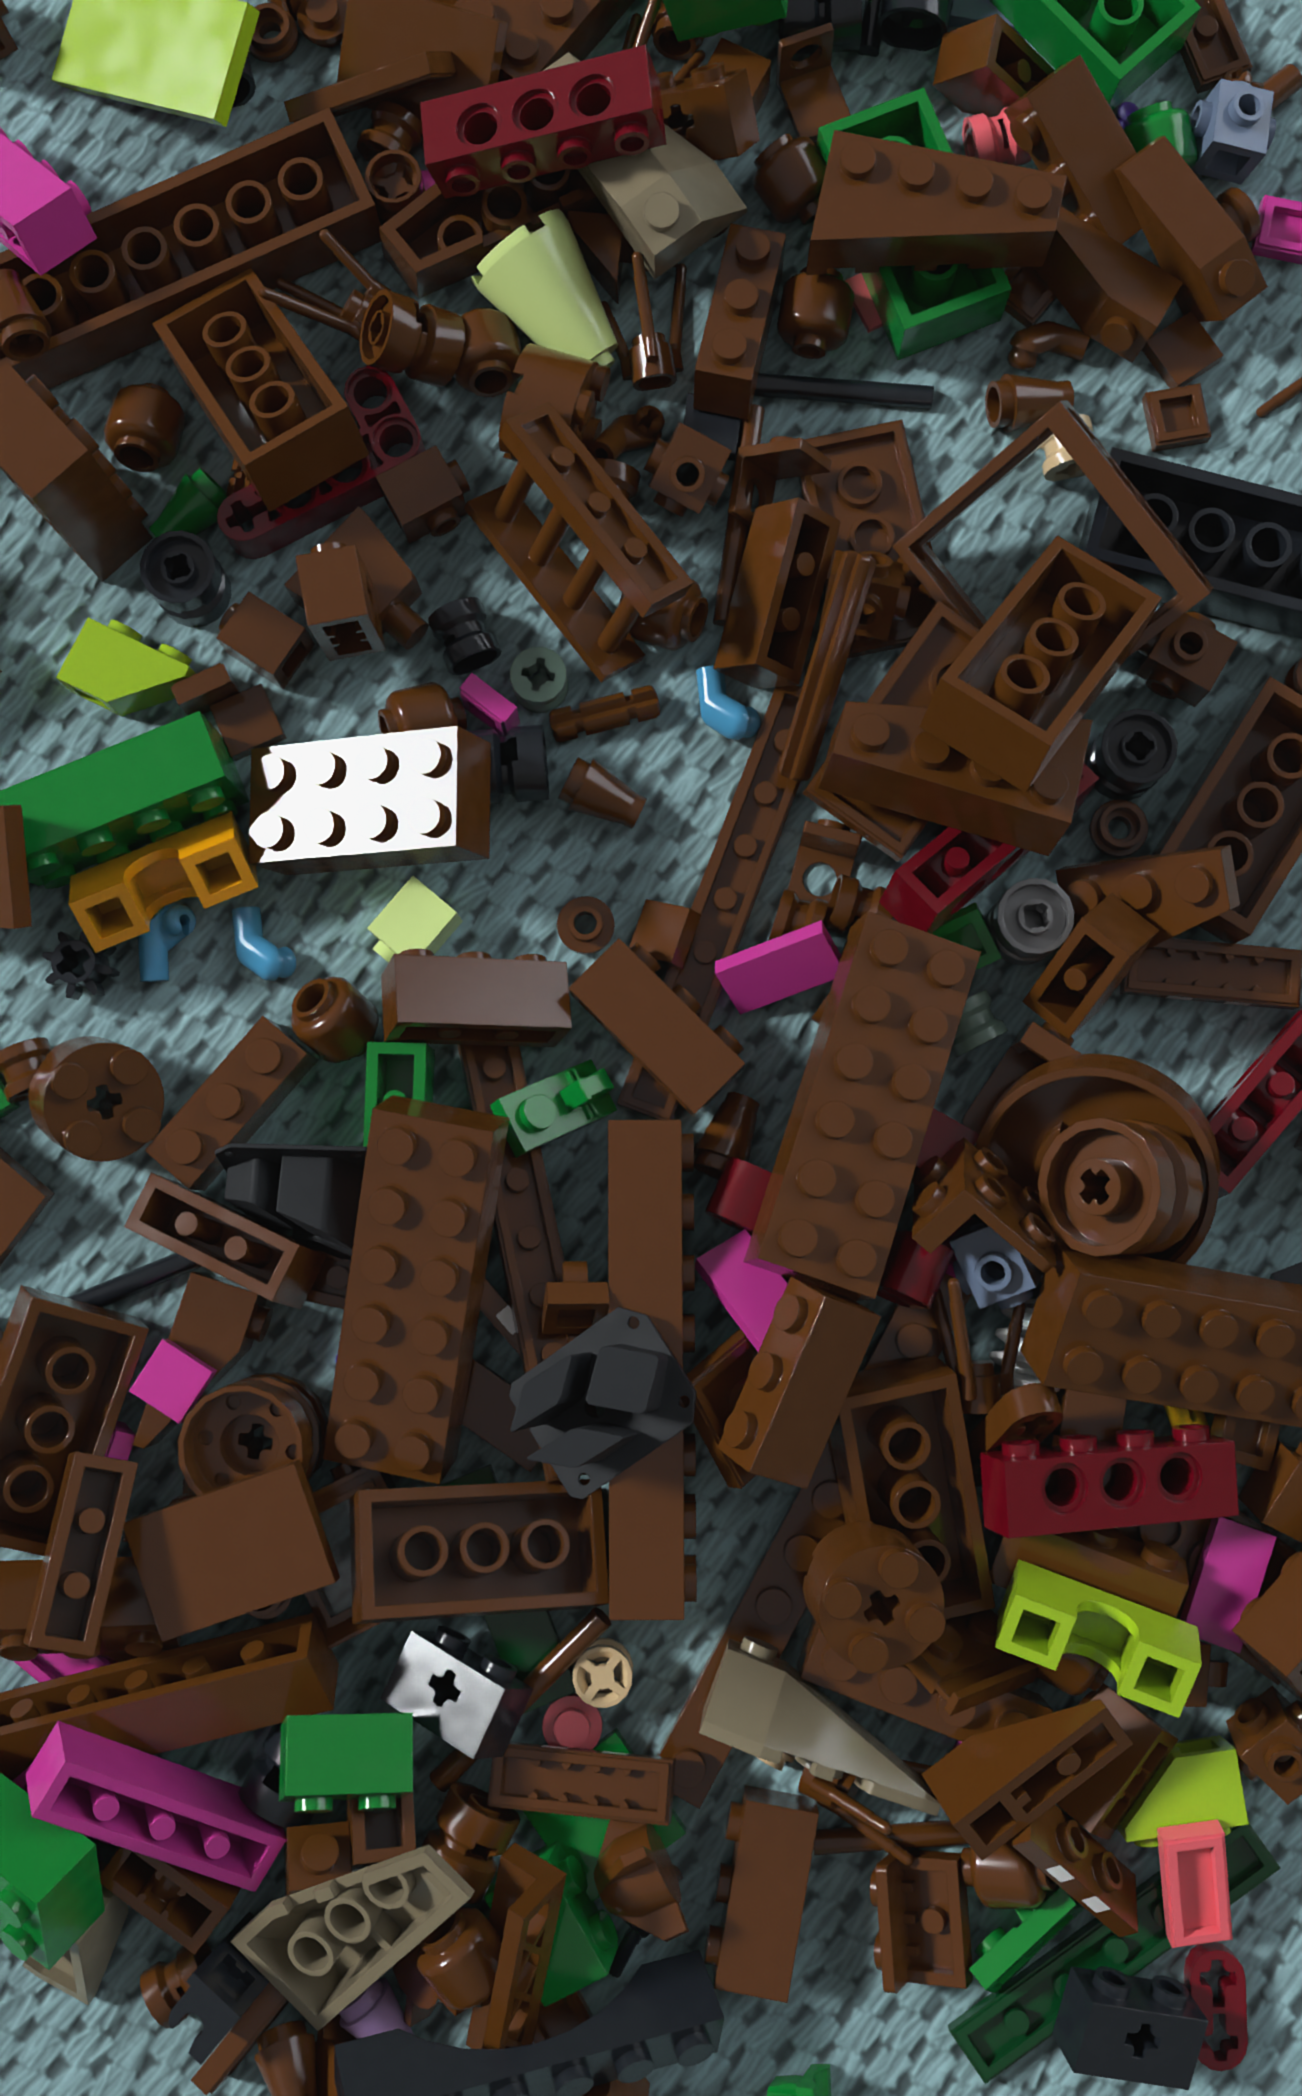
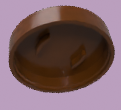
[975,1054,1220,1283]

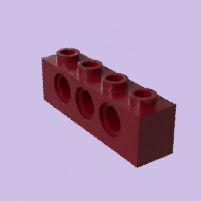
[420,44,667,199]
[879,763,1099,934]
[1206,1006,1302,1198]
[980,1424,1239,1539]

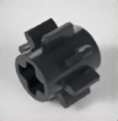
[42,930,120,1000]

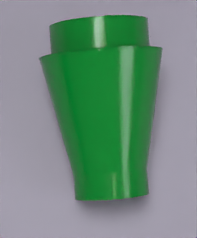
[149,467,228,537]

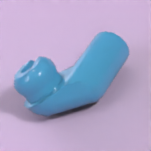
[696,665,761,740]
[138,903,196,982]
[231,906,296,981]

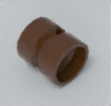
[360,289,465,387]
[421,1782,521,1904]

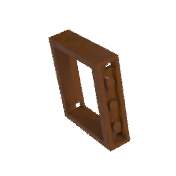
[892,400,1214,658]

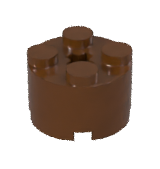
[499,343,611,463]
[29,1036,164,1162]
[803,1521,946,1674]

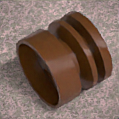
[178,1372,328,1495]

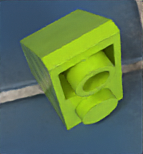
[56,617,196,717]
[1117,1735,1249,1847]

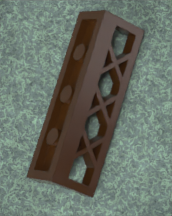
[466,1842,567,2050]

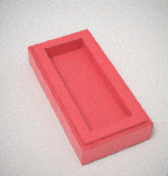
[1157,1819,1233,1948]

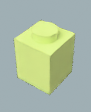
[367,876,463,963]

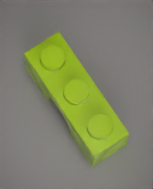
[995,1559,1202,1718]

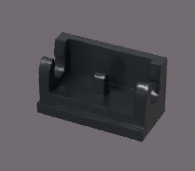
[169,1911,269,2065]

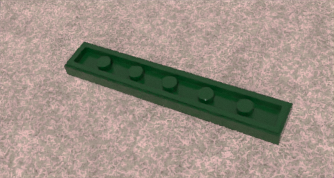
[947,1822,1281,2084]

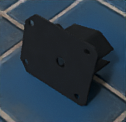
[215,1143,367,1260]
[509,1307,697,1499]

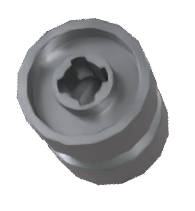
[986,878,1074,965]

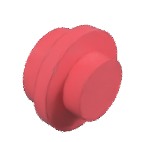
[542,1694,603,1750]

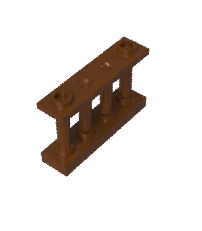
[464,402,694,683]

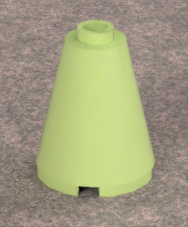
[471,209,618,368]

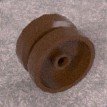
[1038,1118,1204,1257]

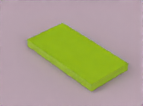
[51,0,260,127]

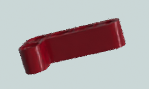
[217,366,425,559]
[705,1157,954,1309]

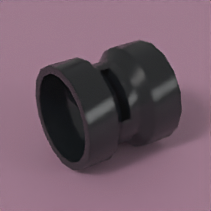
[428,597,502,675]

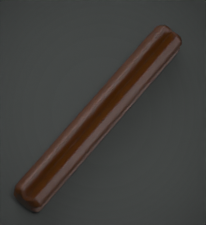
[778,551,876,782]

